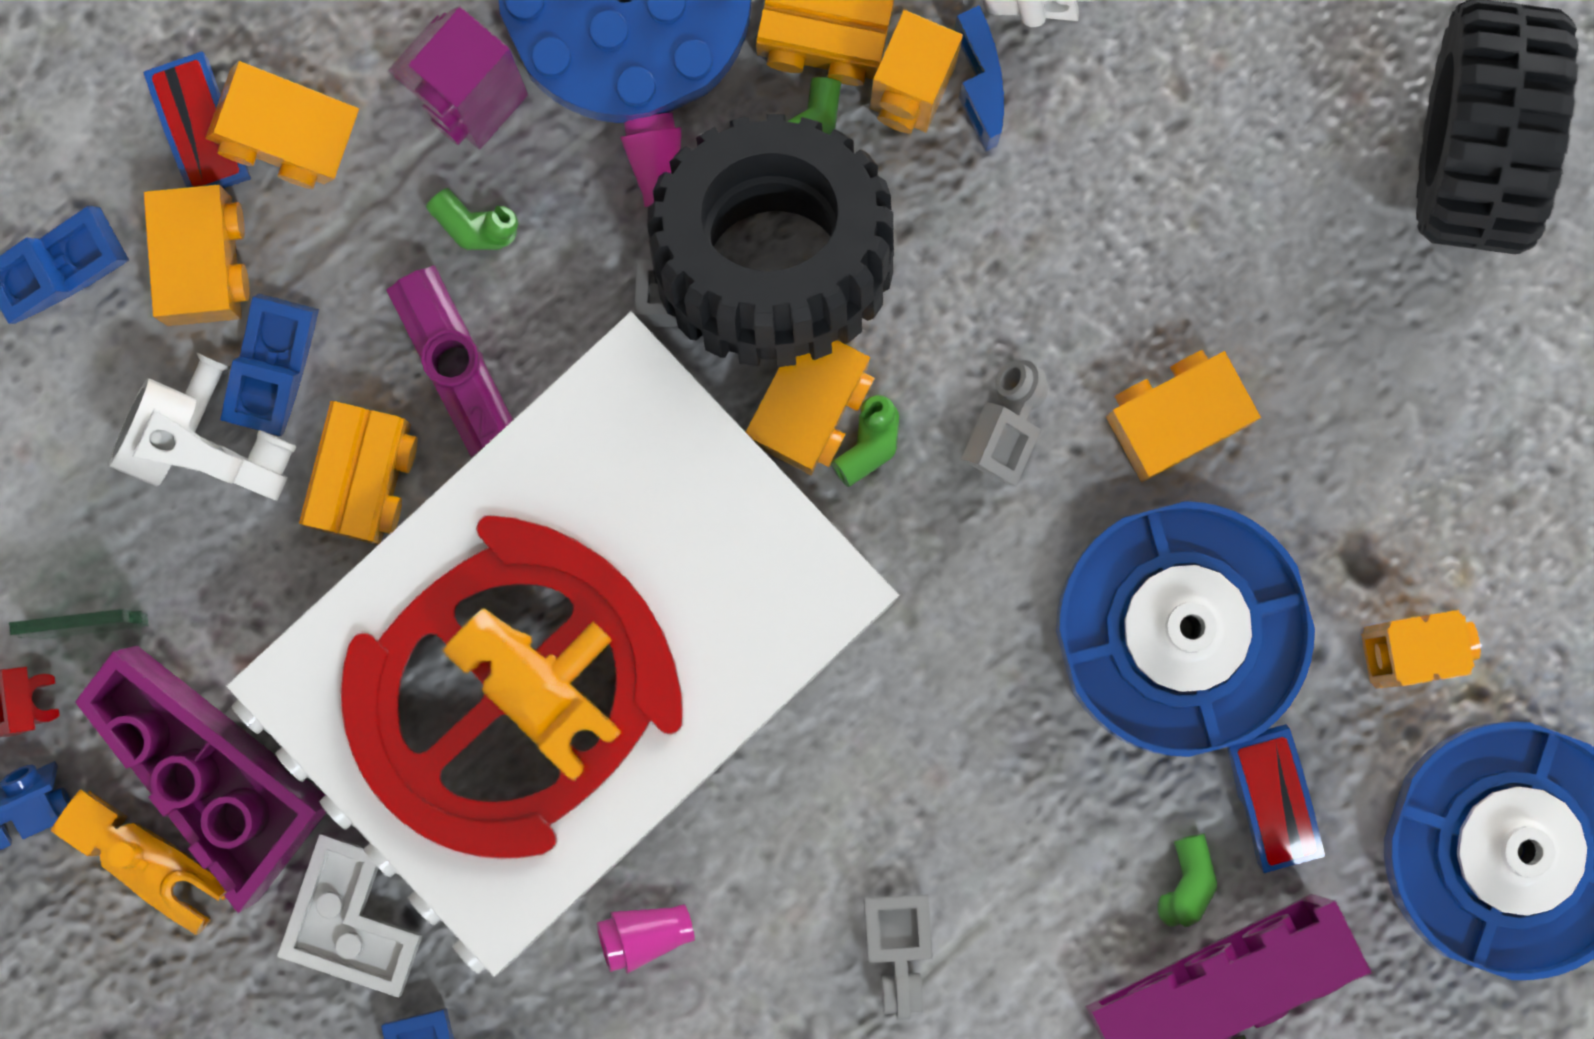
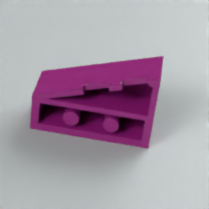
[387,6,528,150]

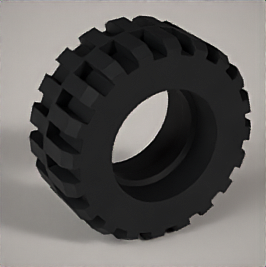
[1416,0,1579,255]
[647,114,894,367]

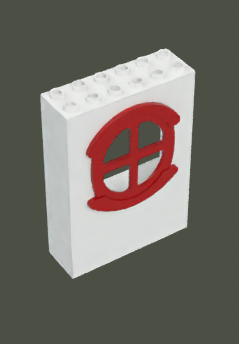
[226,311,900,977]

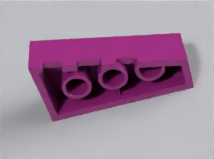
[75,646,327,913]
[1085,894,1372,1039]

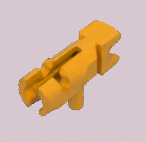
[442,609,621,780]
[51,789,227,935]

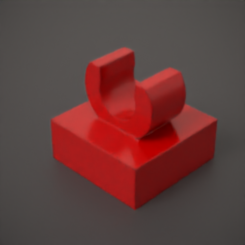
[0,666,60,738]

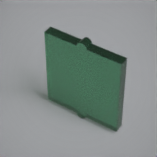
[9,609,149,640]

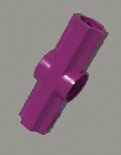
[386,265,514,458]

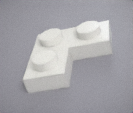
[277,833,423,998]

